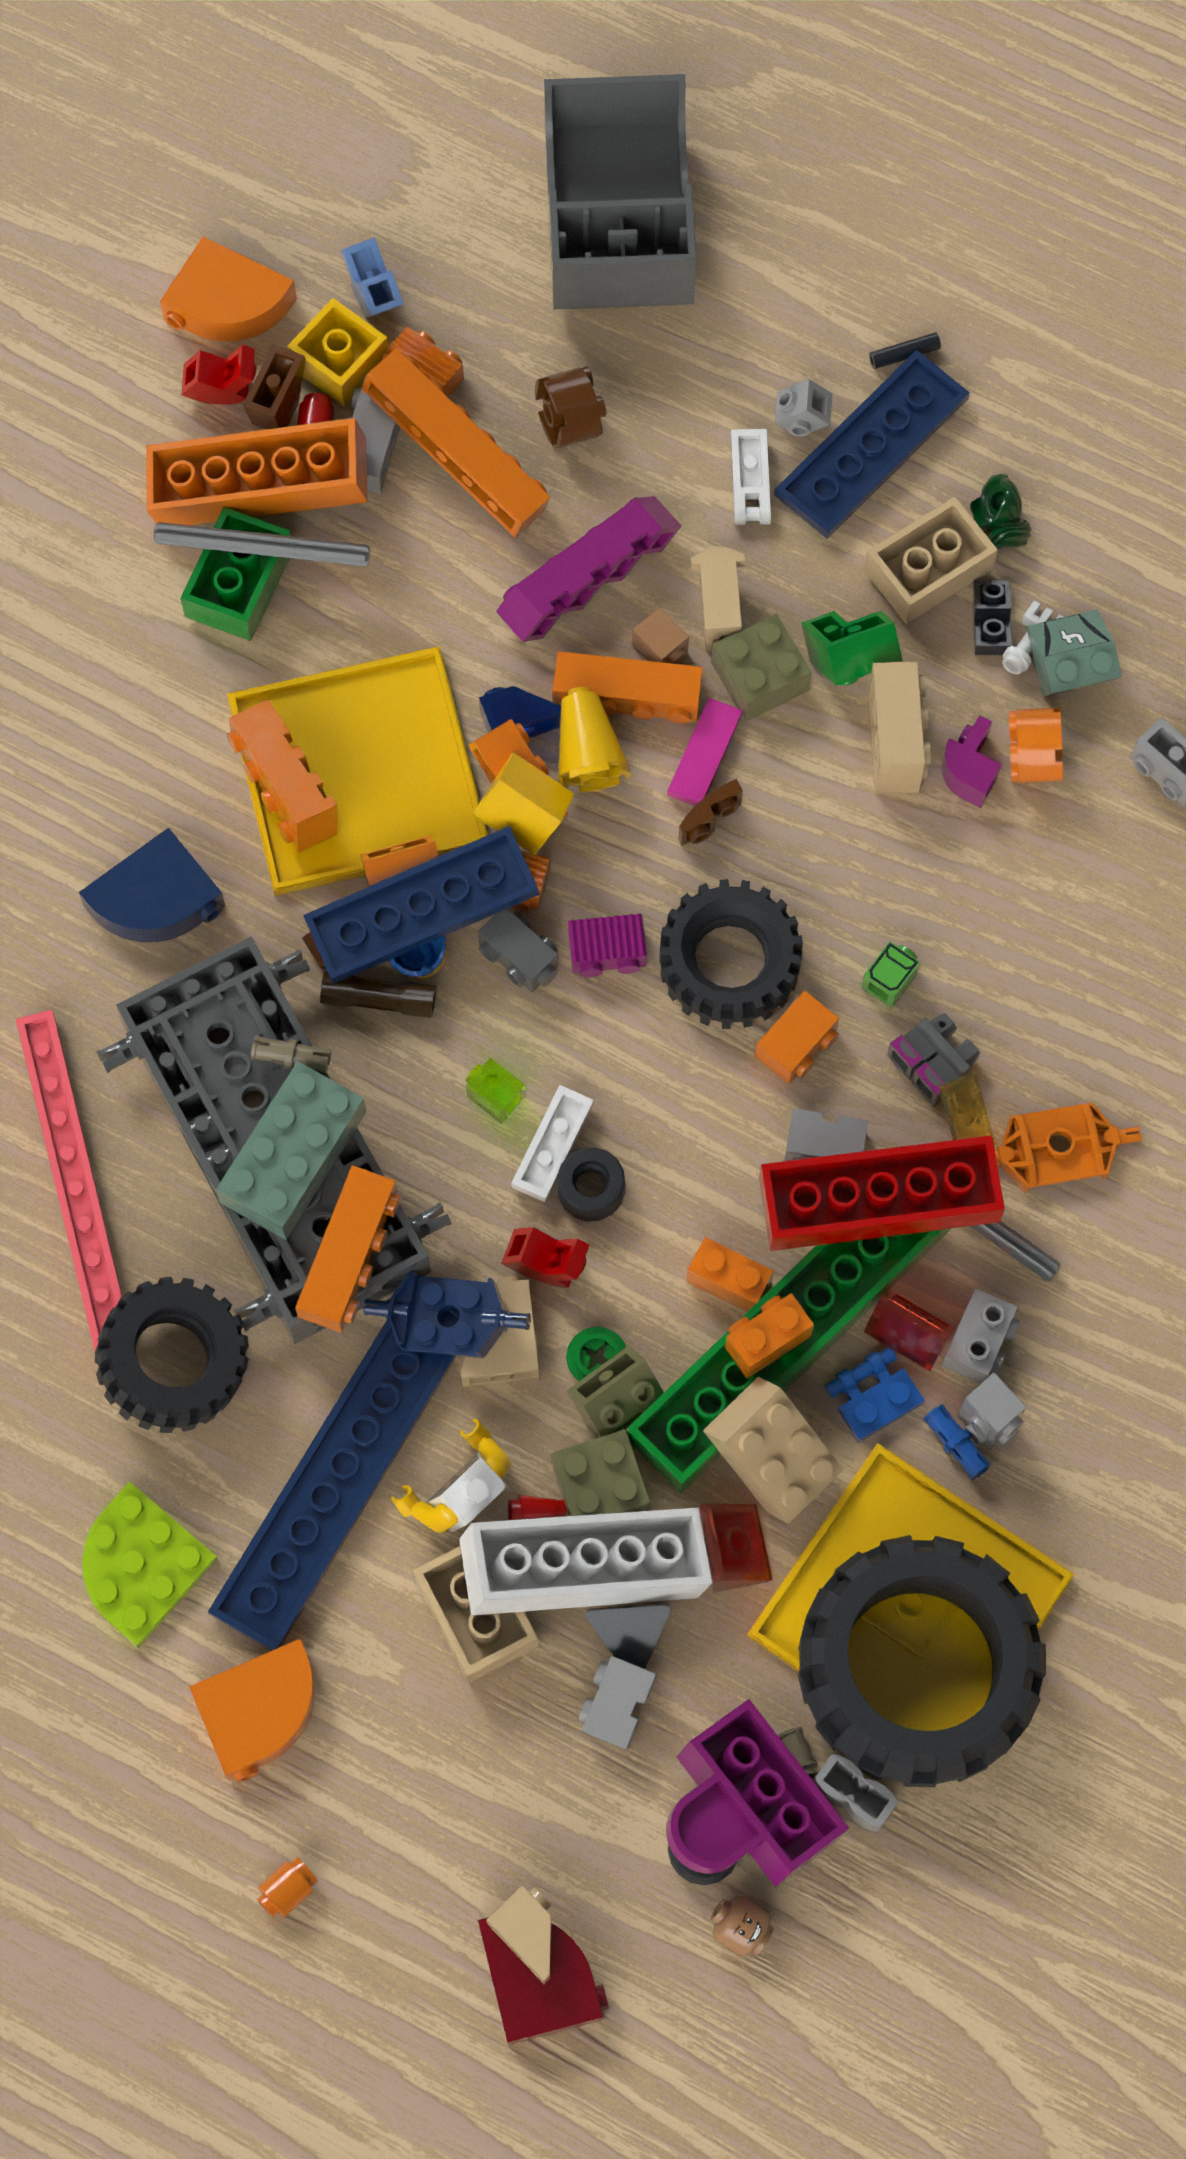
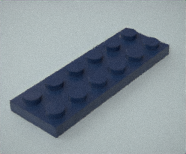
[774,350,970,539]
[303,826,540,984]

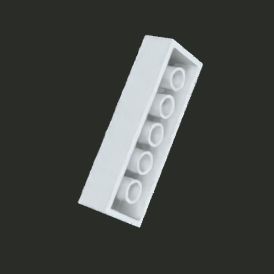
[459,1508,712,1615]

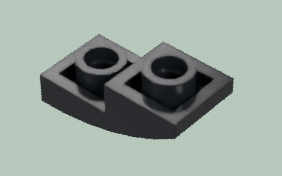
[973,580,1012,655]

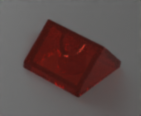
[864,1290,957,1371]
[698,1503,773,1593]

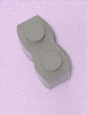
[813,1754,898,1832]

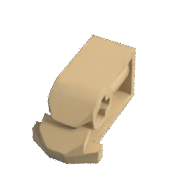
[690,546,745,650]

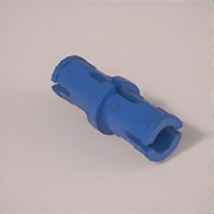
[923,1404,992,1480]

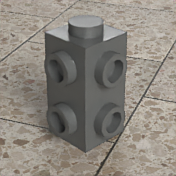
[478,909,558,992]

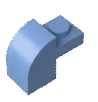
[340,237,404,317]

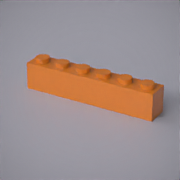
[362,348,550,538]

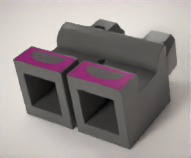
[887,1013,980,1107]

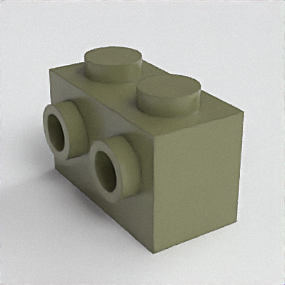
[567,1346,664,1437]

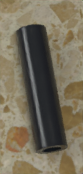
[869,332,941,369]

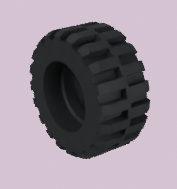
[95,1277,249,1433]

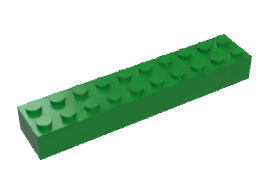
[626,1229,951,1493]

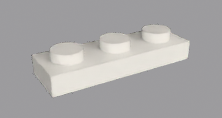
[511,1085,594,1203]

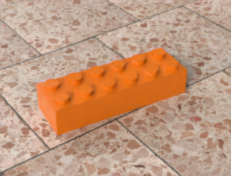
[146,418,368,525]

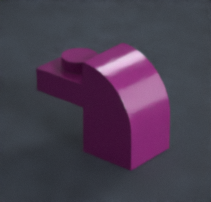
[942,715,1002,808]

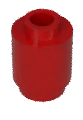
[297,393,334,425]

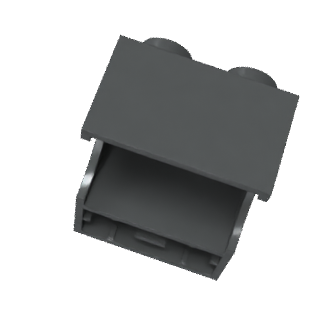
[544,74,696,310]

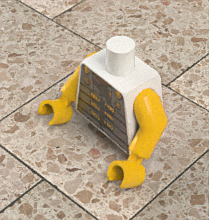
[391,1419,511,1533]

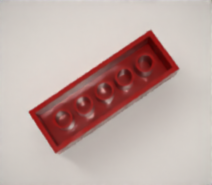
[759,1135,1005,1251]

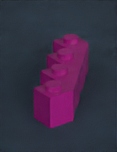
[496,496,681,642]

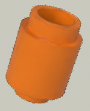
[257,1857,318,1918]

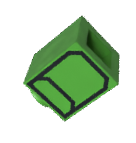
[861,941,920,1008]

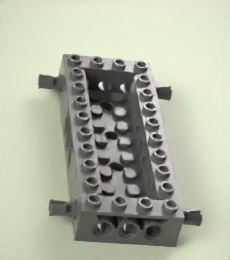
[96,936,452,1344]

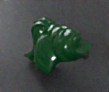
[970,473,1032,550]

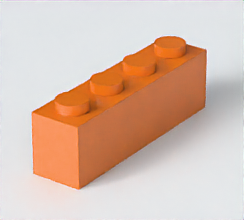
[552,651,703,724]
[295,1166,401,1333]

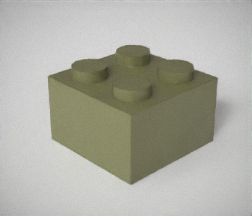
[711,614,812,721]
[551,1429,650,1516]

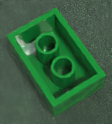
[180,507,291,641]

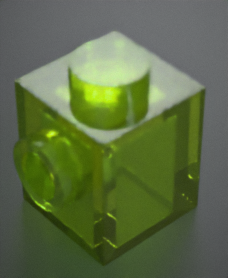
[465,1058,526,1124]

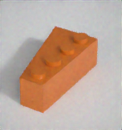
[227,699,337,853]

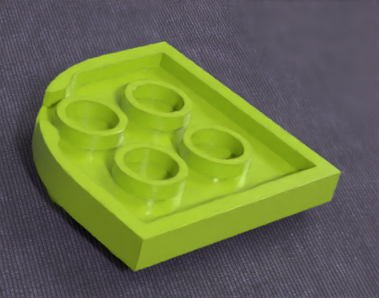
[82,1481,218,1649]

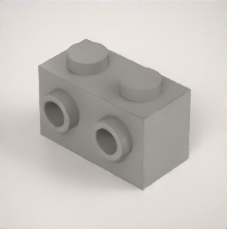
[1130,717,1186,807]
[942,1288,1020,1383]
[958,1372,1026,1450]

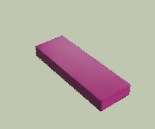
[667,698,743,806]

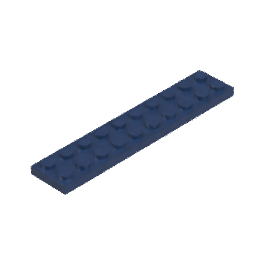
[208,1310,460,1651]

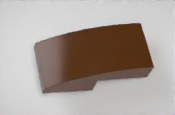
[678,779,743,846]

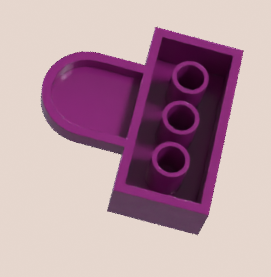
[666,1699,849,1887]

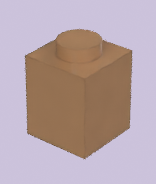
[632,607,689,664]

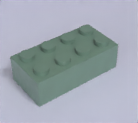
[216,1061,366,1240]

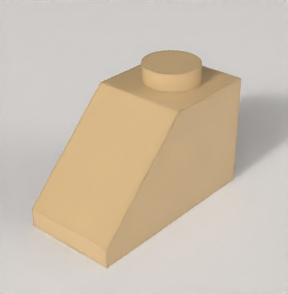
[486,1885,551,1984]

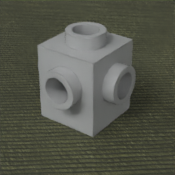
[775,379,833,437]

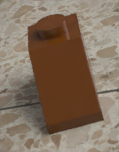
[243,345,306,429]

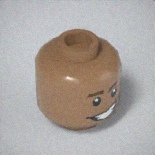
[711,1895,773,1957]

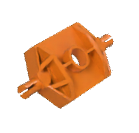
[995,1102,1142,1193]

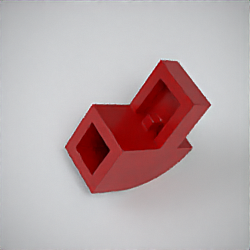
[181,344,257,405]
[501,1227,590,1288]

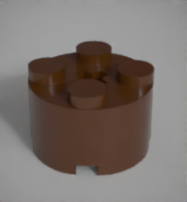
[535,366,607,448]

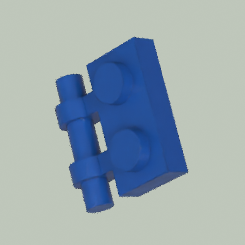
[824,1346,925,1443]

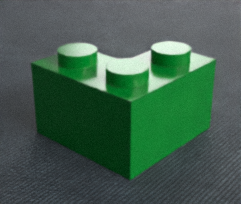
[801,611,903,686]

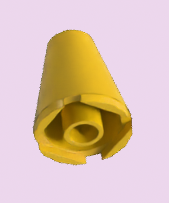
[558,687,631,793]

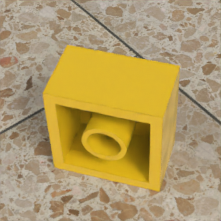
[287,298,388,407]

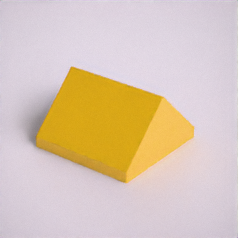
[472,752,574,855]

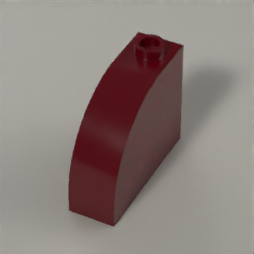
[478,1917,609,2045]

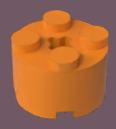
[1009,707,1063,783]

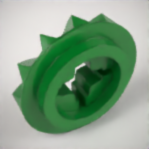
[566,1327,626,1382]

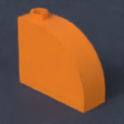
[160,236,297,342]
[189,1639,315,1782]

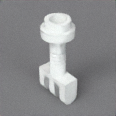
[1002,600,1064,675]

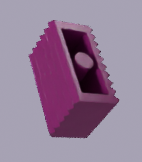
[568,913,647,977]

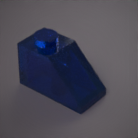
[479,686,561,738]

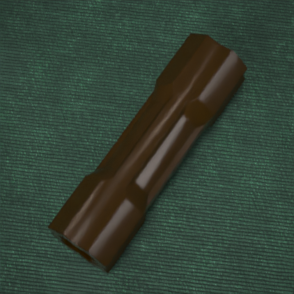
[320,971,437,1018]

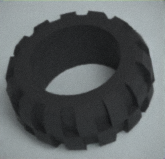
[798,1535,1046,1787]

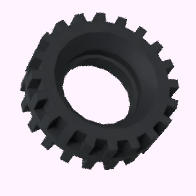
[659,879,803,1029]

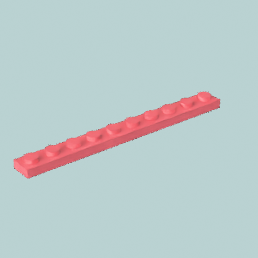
[16,1010,139,1363]

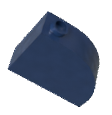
[79,827,225,943]

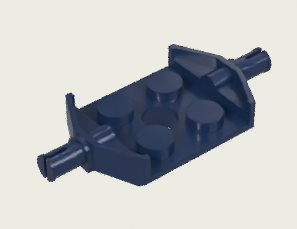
[363,1271,531,1358]

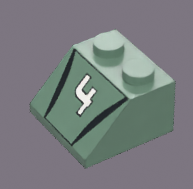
[1026,609,1122,697]

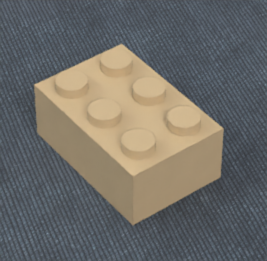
[864,496,998,624]
[868,661,931,794]
[703,1377,844,1524]
[413,1546,539,1684]

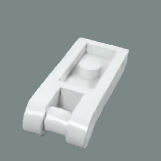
[731,429,771,525]

